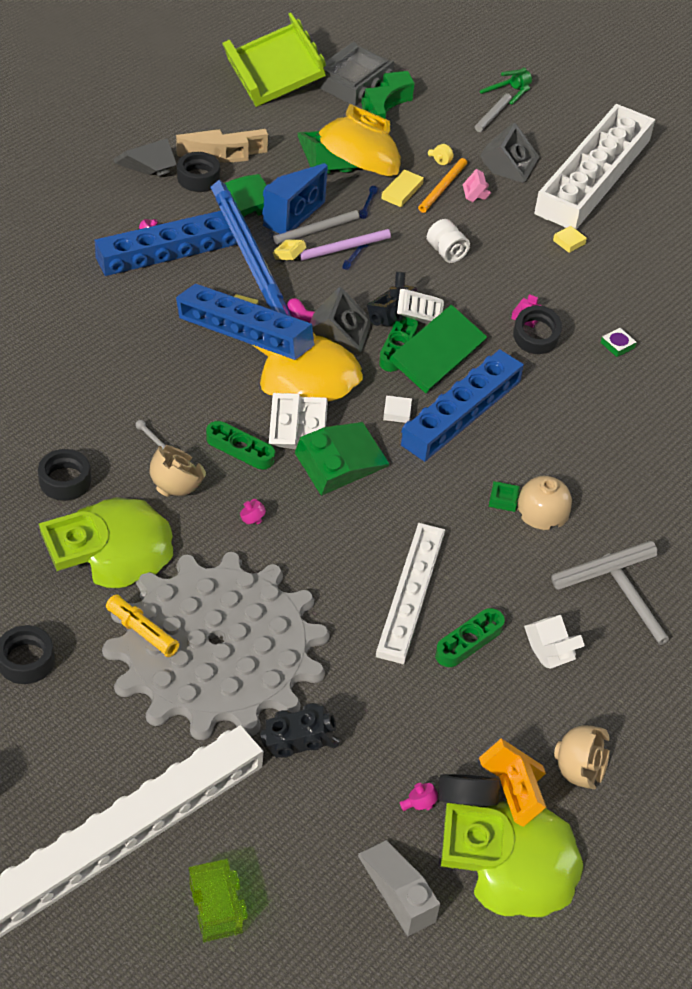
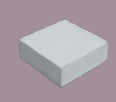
[383,395,412,423]

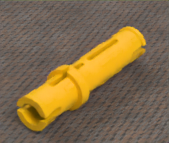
[106,594,180,657]

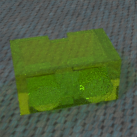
[188,859,248,943]

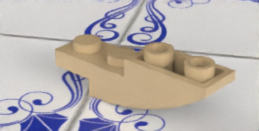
[176,129,268,162]

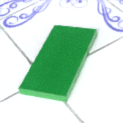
[389,304,487,394]

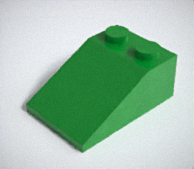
[298,131,358,173]
[295,422,389,496]

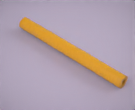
[418,158,467,213]

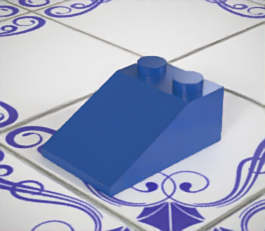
[262,164,328,234]

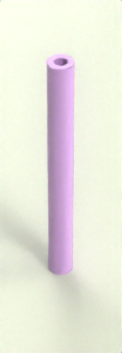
[299,229,391,261]

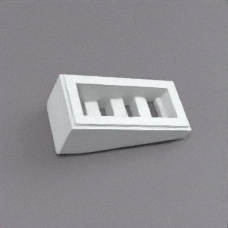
[397,289,444,324]

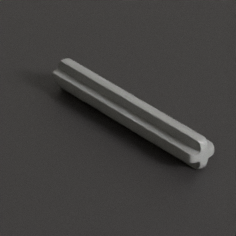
[551,541,658,590]

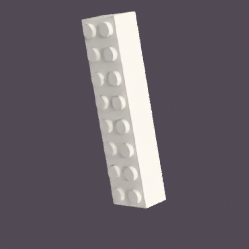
[534,104,655,229]

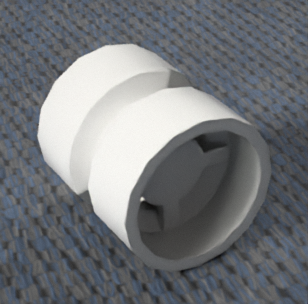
[427,219,470,263]

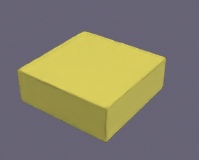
[553,226,587,253]
[273,240,307,260]

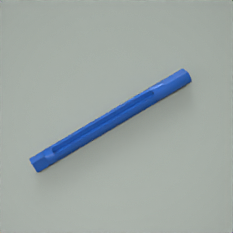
[211,180,292,317]

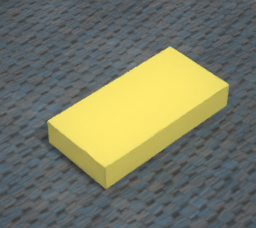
[381,169,424,207]

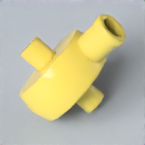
[428,144,453,165]

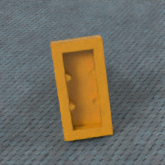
[479,738,546,827]

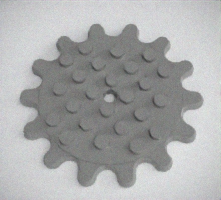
[102,552,330,740]

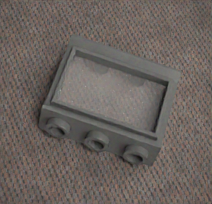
[315,41,394,106]

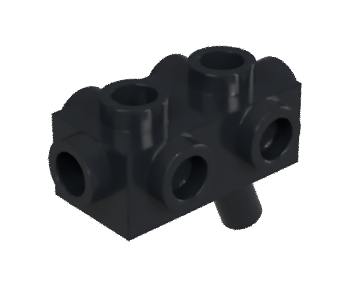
[367,271,417,326]
[260,703,339,758]

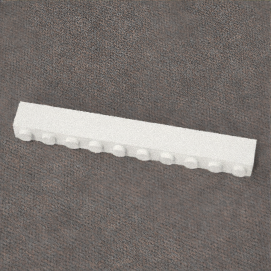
[0,725,263,938]

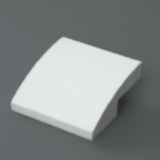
[269,393,328,449]

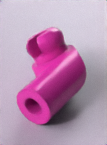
[287,298,315,323]

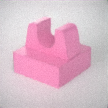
[463,169,491,202]

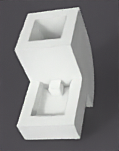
[524,615,585,668]

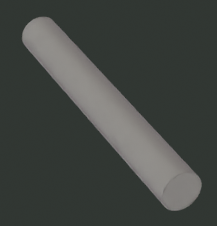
[475,93,512,132]

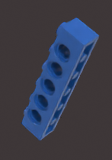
[95,211,238,276]
[176,284,314,360]
[401,349,524,462]

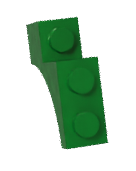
[362,71,414,119]

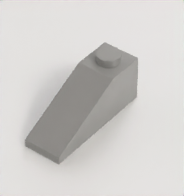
[358,840,440,936]

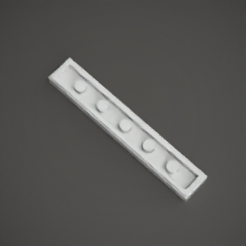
[376,523,445,664]

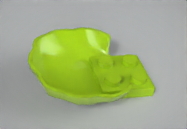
[39,497,173,588]
[441,801,583,917]

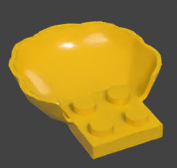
[319,104,400,176]
[252,332,363,402]

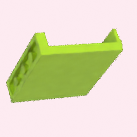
[222,12,326,107]

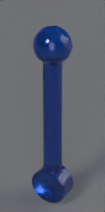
[359,186,378,219]
[342,244,369,270]

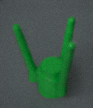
[480,68,532,105]

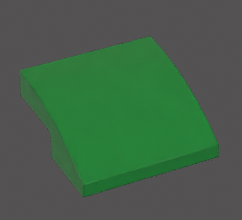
[225,174,267,217]

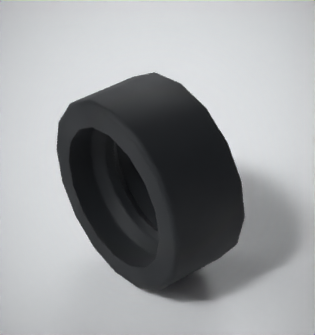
[177,152,220,192]
[513,305,562,354]
[38,449,91,501]
[0,625,55,684]
[438,774,500,806]

